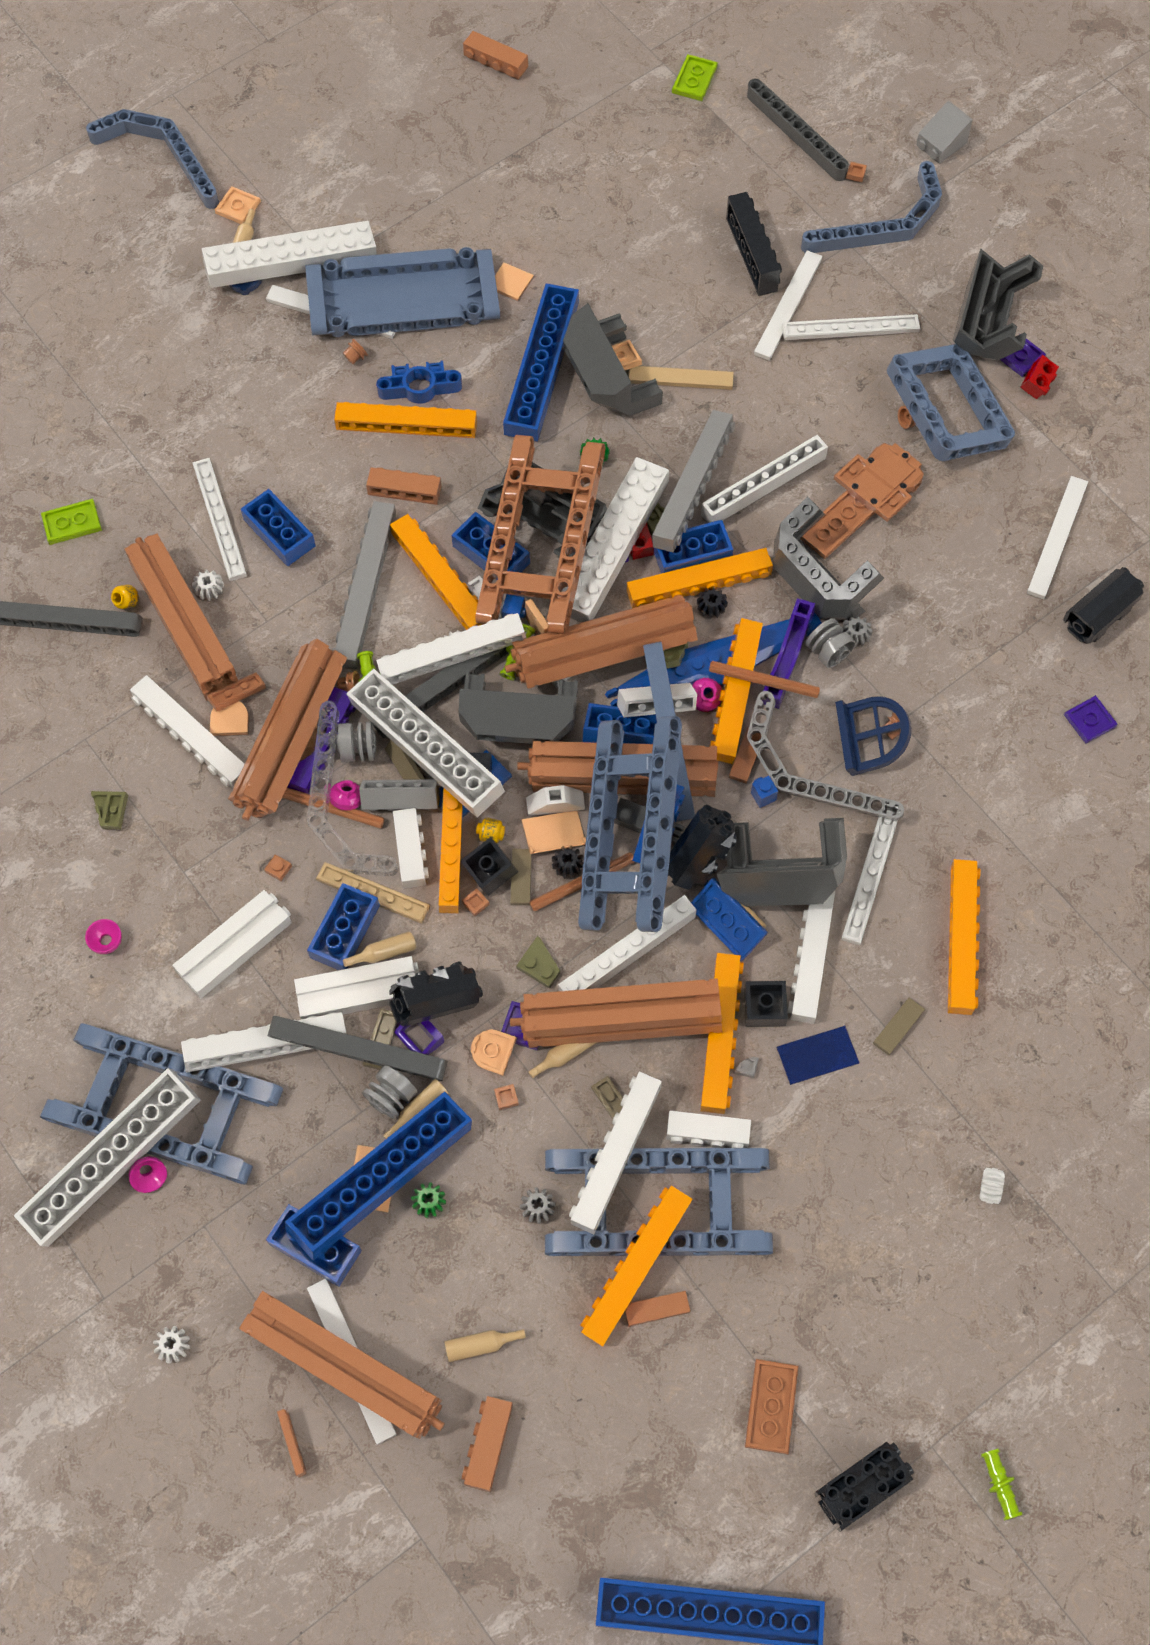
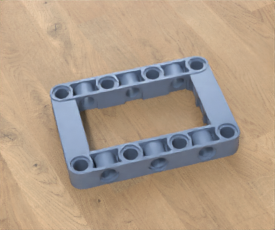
[887,344,1015,461]

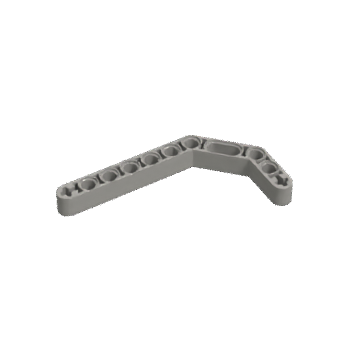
[747,691,904,821]

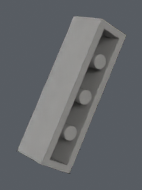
[359,779,440,811]

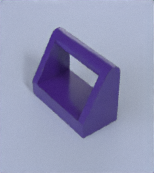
[394,1020,444,1055]

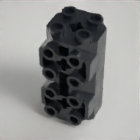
[1063,567,1144,644]
[668,805,737,890]
[389,961,483,1027]
[814,1442,914,1532]

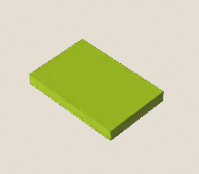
[672,54,718,101]
[41,499,102,545]

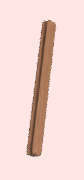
[709,661,820,698]
[282,788,384,828]
[530,852,635,911]

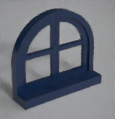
[835,696,912,776]

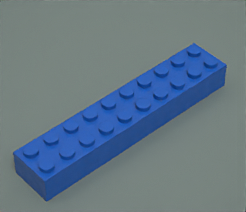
[503,283,579,442]
[285,1092,472,1261]
[596,1578,825,1645]

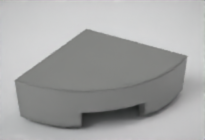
[734,1057,759,1079]

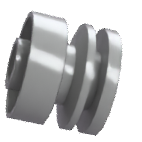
[806,618,856,668]
[337,722,377,763]
[362,1065,417,1119]

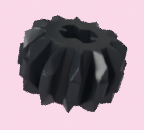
[697,587,728,619]
[551,845,584,879]

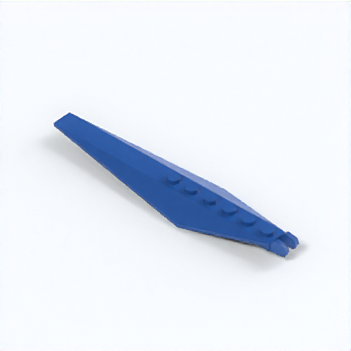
[605,613,822,707]

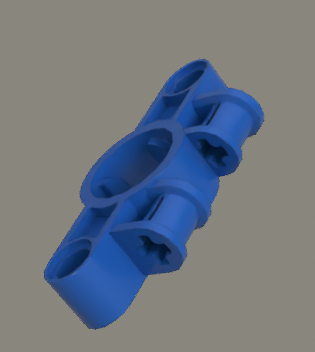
[376,360,462,404]

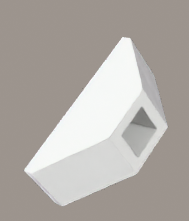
[526,785,585,816]

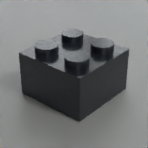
[460,837,518,896]
[744,981,788,1027]

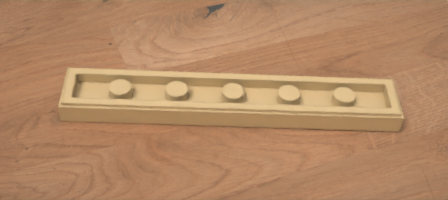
[629,366,734,390]
[316,862,430,924]

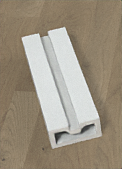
[172,890,292,999]
[294,956,419,1020]

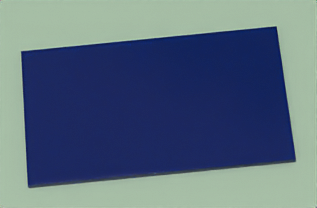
[776,1026,859,1085]

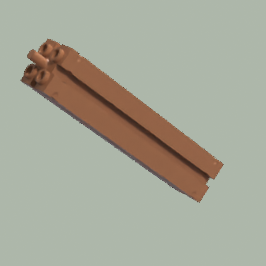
[124,533,238,701]
[504,595,698,689]
[228,638,347,821]
[517,741,717,797]
[510,978,722,1048]
[239,1291,445,1439]

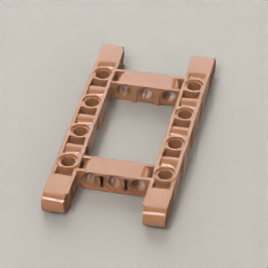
[475,435,605,634]

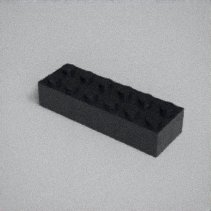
[726,192,782,296]

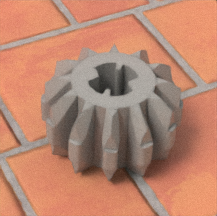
[843,615,873,647]
[520,1187,555,1224]

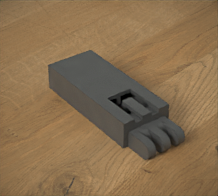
[614,797,685,844]

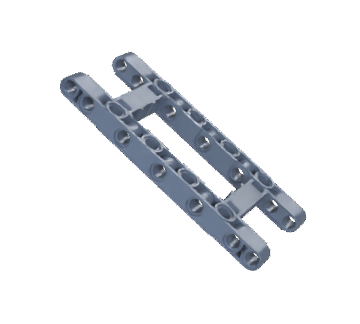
[578,716,682,932]
[40,1023,283,1185]
[545,1148,773,1256]

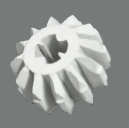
[192,569,224,601]
[980,1168,1005,1204]
[153,1326,190,1364]

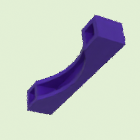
[762,598,815,709]
[287,687,356,794]

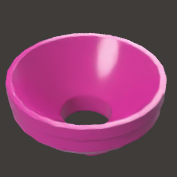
[692,678,722,712]
[329,780,361,810]
[85,919,122,954]
[129,1156,167,1193]

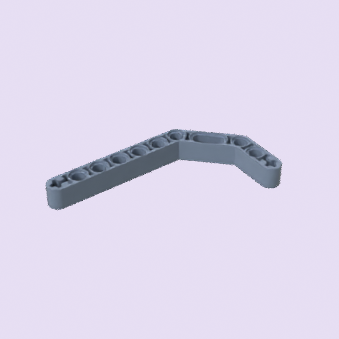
[86,109,219,209]
[801,161,942,253]
[643,641,695,822]

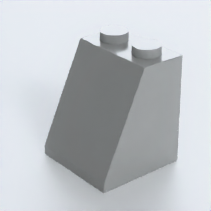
[916,101,973,164]

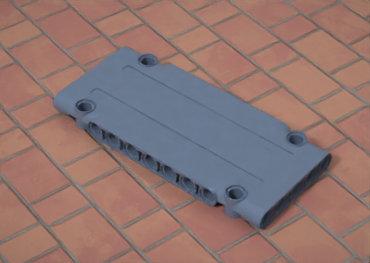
[305,247,500,337]

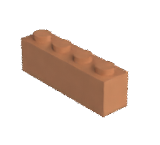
[463,31,528,80]
[366,467,442,505]
[461,1396,513,1492]

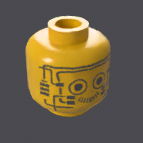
[111,584,139,609]
[476,817,505,843]

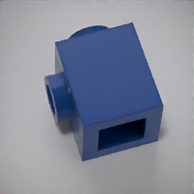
[501,594,526,620]
[751,776,778,808]

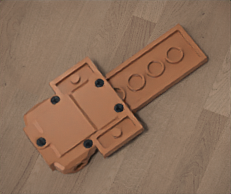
[800,443,924,559]

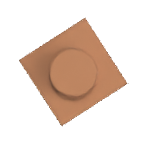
[846,162,867,182]
[264,854,292,881]
[462,888,490,917]
[494,1084,519,1110]

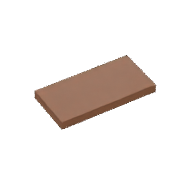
[745,1359,798,1455]

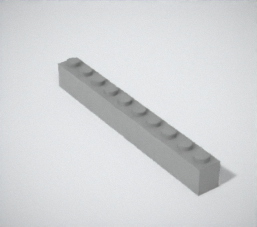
[652,410,735,552]
[332,501,396,669]

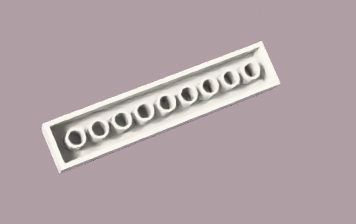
[201,221,376,288]
[561,457,669,622]
[346,669,505,818]
[14,1068,201,1247]

